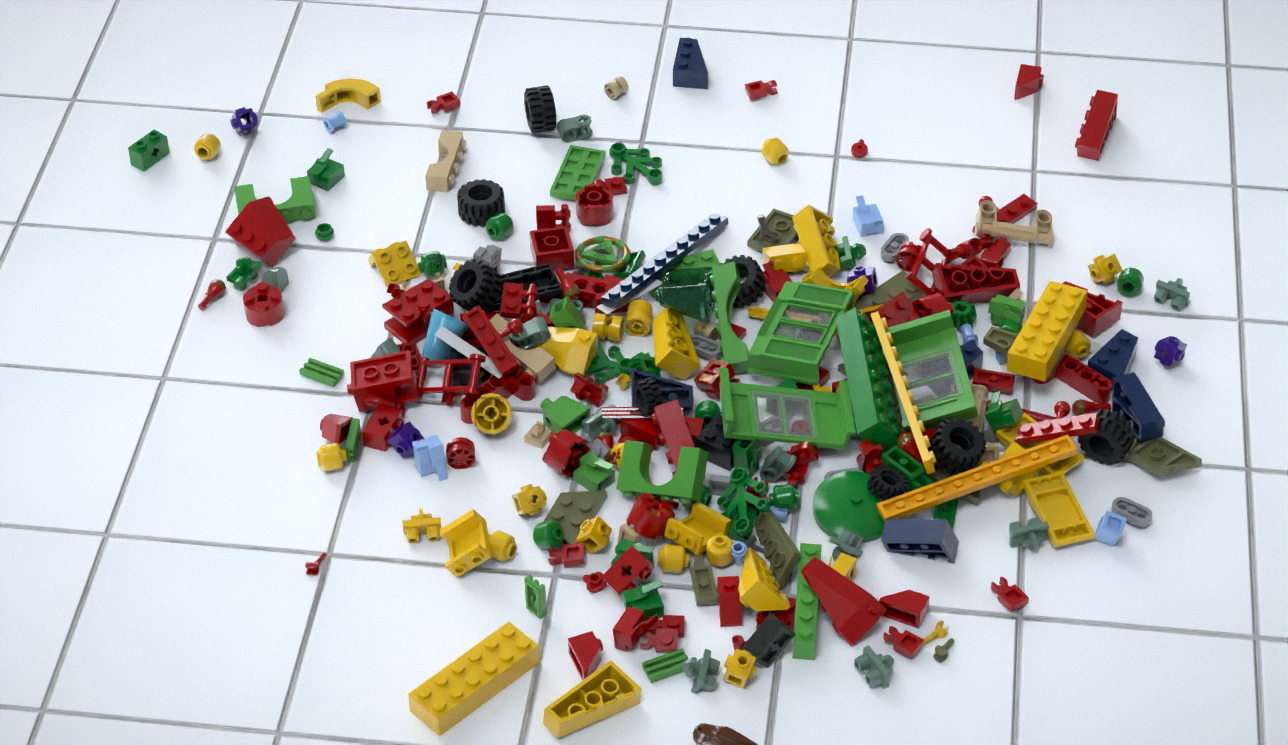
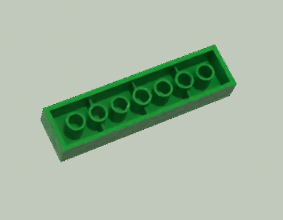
[836,307,901,454]

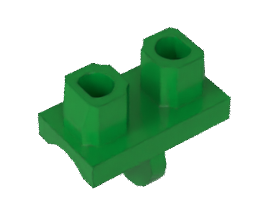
[834,236,867,271]
[226,256,263,291]

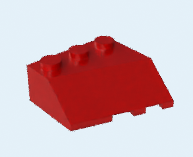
[225,196,296,268]

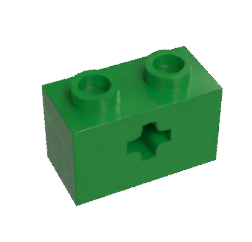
[128,129,170,172]

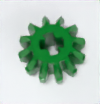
[948,299,977,330]
[627,351,662,377]

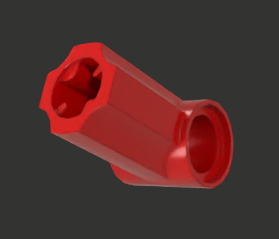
[980,237,1011,269]

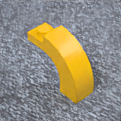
[315,78,381,113]
[801,267,869,303]

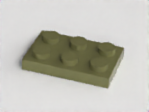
[747,208,798,252]

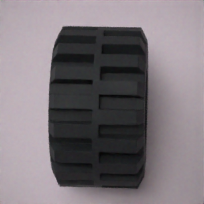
[524,85,557,133]
[457,179,505,227]
[719,255,766,308]
[449,259,502,311]
[1078,409,1136,465]
[928,417,986,475]

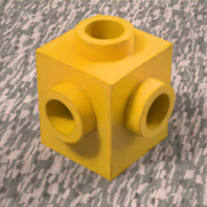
[1087,253,1123,284]
[511,483,547,515]
[576,516,613,554]
[723,649,758,689]

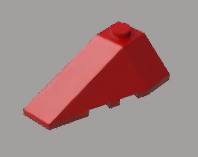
[801,556,887,647]

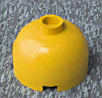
[471,393,513,435]

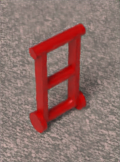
[905,228,951,296]
[417,354,486,398]

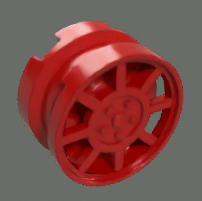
[895,242,926,272]
[446,437,476,469]

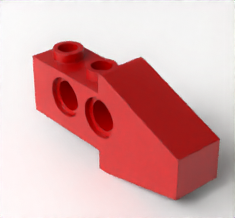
[560,272,641,314]
[620,416,704,451]

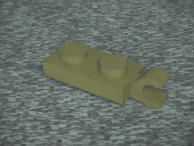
[690,554,718,606]

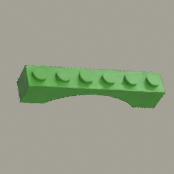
[710,261,749,374]
[792,543,822,660]

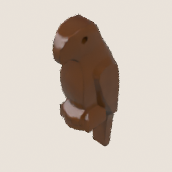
[693,723,758,745]

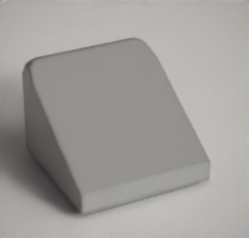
[983,417,998,443]

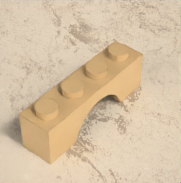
[425,130,467,192]
[490,314,556,384]

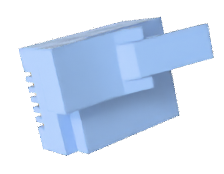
[852,195,884,237]
[412,435,447,482]

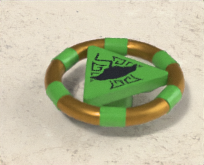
[575,236,631,273]

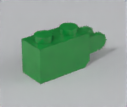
[881,445,934,493]

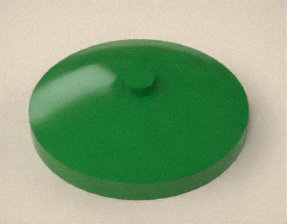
[812,471,885,543]

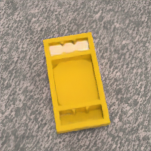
[995,413,1085,476]
[1023,471,1095,548]

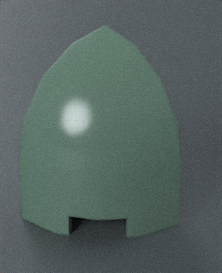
[261,267,289,292]

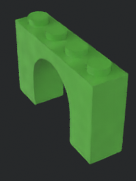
[234,176,316,223]
[616,440,709,505]

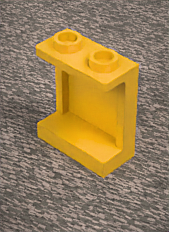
[664,502,732,555]
[439,509,492,578]

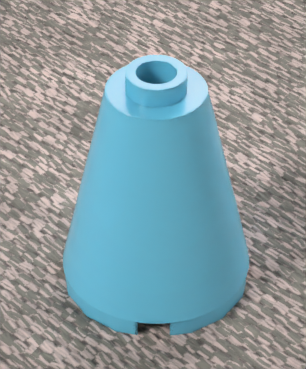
[422,309,469,361]

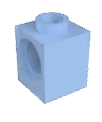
[1095,510,1127,546]

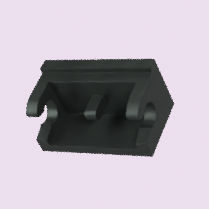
[743,613,796,668]

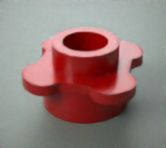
[583,572,607,593]

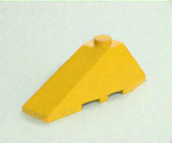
[519,327,598,375]
[738,547,790,611]

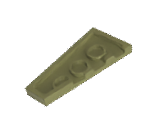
[854,270,924,310]
[983,326,1066,378]
[754,509,802,590]

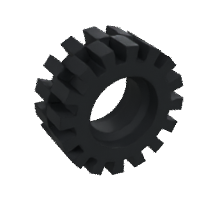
[633,377,664,417]
[867,465,908,501]

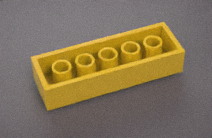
[1007,281,1088,381]
[408,621,540,736]

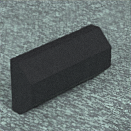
[484,263,563,312]

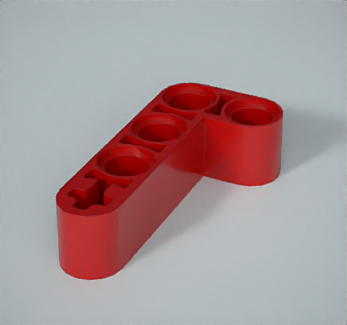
[1032,353,1112,404]
[460,368,536,424]

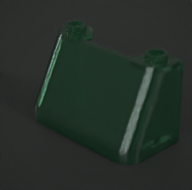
[655,267,716,322]

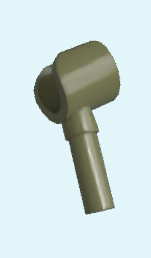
[933,638,954,663]

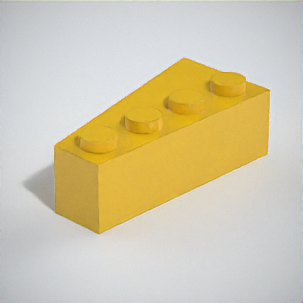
[792,204,841,278]
[652,305,700,380]
[543,660,642,738]

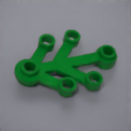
[609,142,662,185]
[584,342,630,384]
[717,467,771,537]

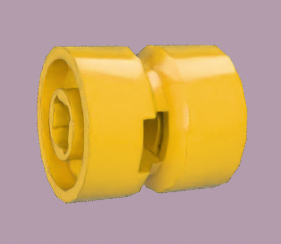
[625,299,653,337]
[592,313,624,342]

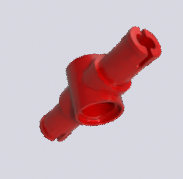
[945,236,993,261]

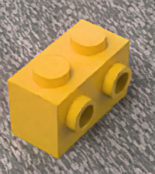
[763,243,806,273]

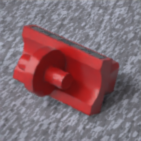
[570,372,609,407]
[856,440,884,475]

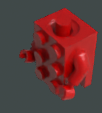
[382,278,454,343]
[347,350,419,419]

